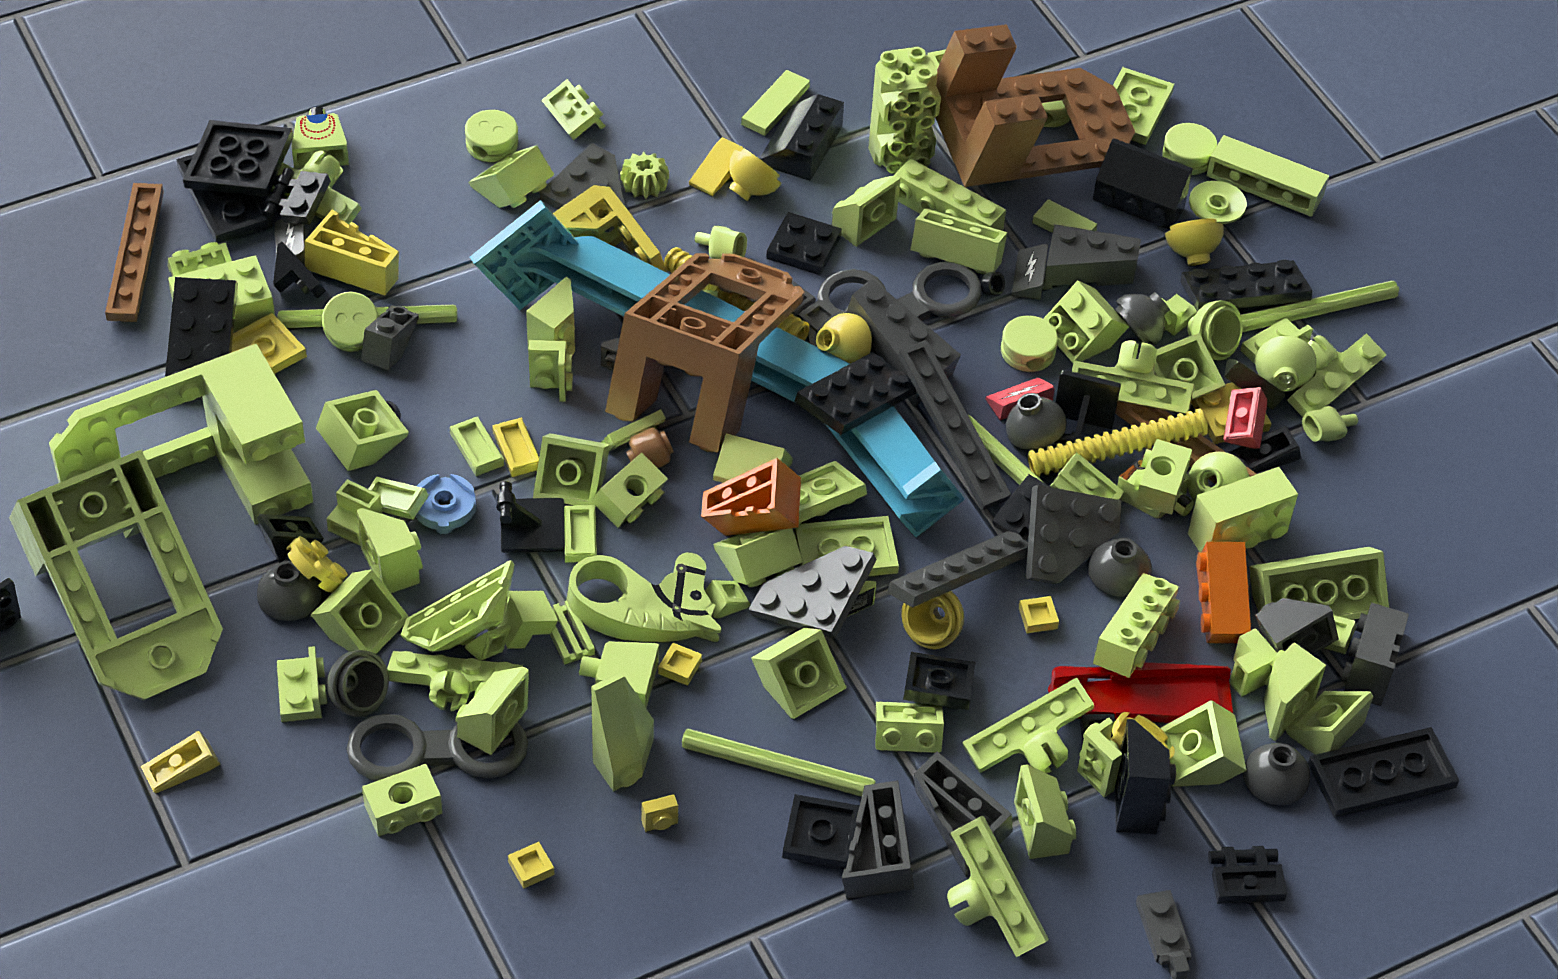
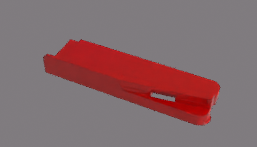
[1048,662,1233,723]

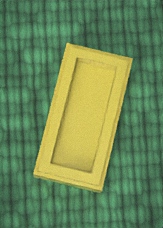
[492,417,539,477]

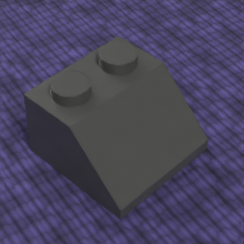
[1255,598,1339,655]

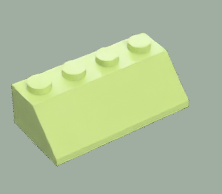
[1249,547,1389,620]

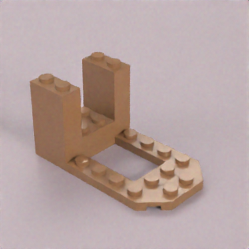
[935,24,1135,187]
[605,253,805,453]

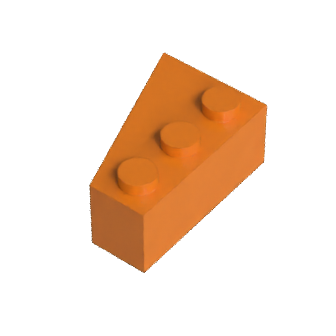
[701,458,801,536]
[1196,542,1251,643]

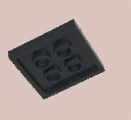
[183,120,294,197]

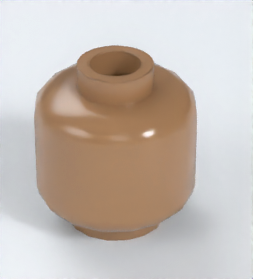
[626,427,674,468]

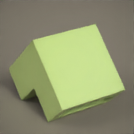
[326,479,383,546]
[497,591,558,649]
[1230,628,1277,697]

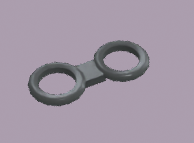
[844,262,982,355]
[798,269,886,347]
[346,714,528,781]

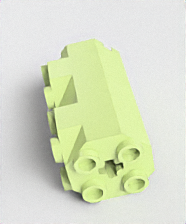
[868,47,941,174]

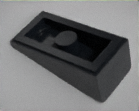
[1231,425,1301,473]

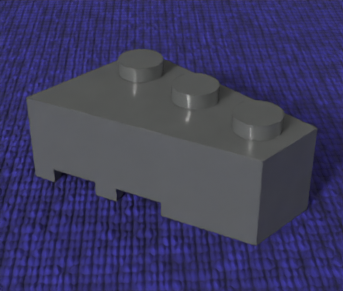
[1043,224,1141,290]
[1341,602,1409,706]
[914,751,1013,877]
[842,780,915,899]

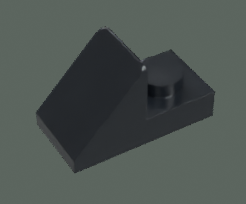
[273,241,326,299]
[257,514,324,563]

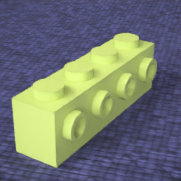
[1206,135,1329,217]
[894,158,1006,231]
[1093,573,1180,678]

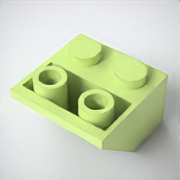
[1044,280,1129,363]

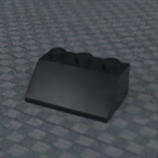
[759,94,844,181]
[1093,138,1193,230]
[1115,719,1176,834]

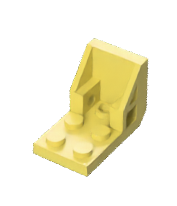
[553,185,667,272]

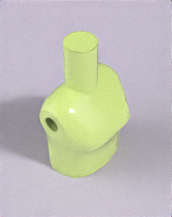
[695,226,747,259]
[1302,406,1358,442]

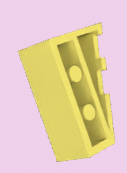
[305,209,399,296]

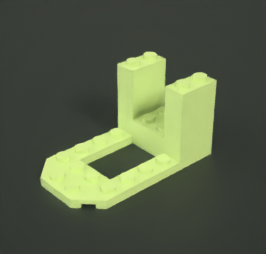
[49,344,313,525]
[9,449,223,700]

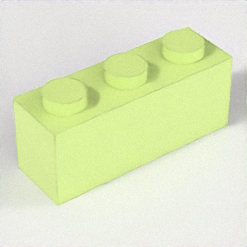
[911,208,1007,274]

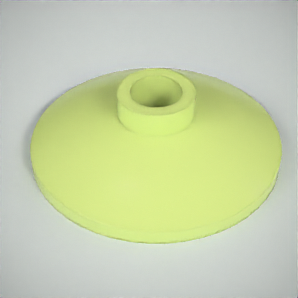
[1189,181,1247,224]

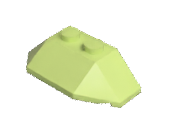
[400,560,515,652]

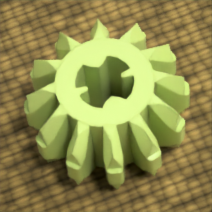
[620,151,669,199]

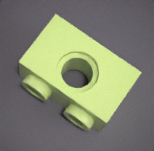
[1133,439,1192,515]
[592,452,668,528]
[362,764,442,837]

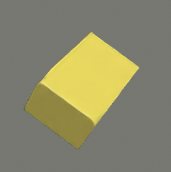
[689,137,743,196]
[141,731,220,794]

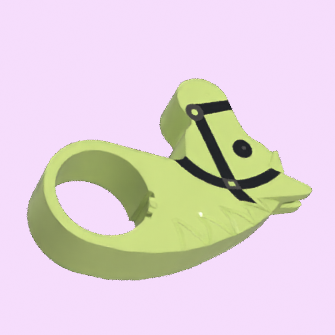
[567,552,721,642]

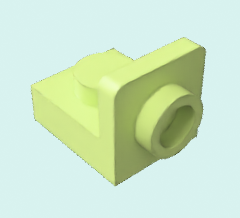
[1162,294,1197,335]

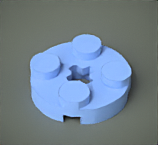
[416,474,476,534]

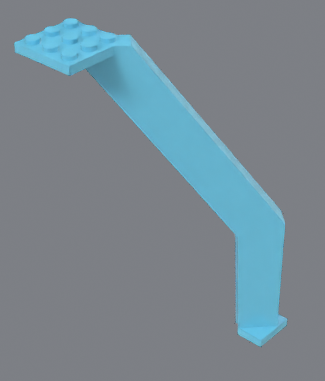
[470,200,965,537]

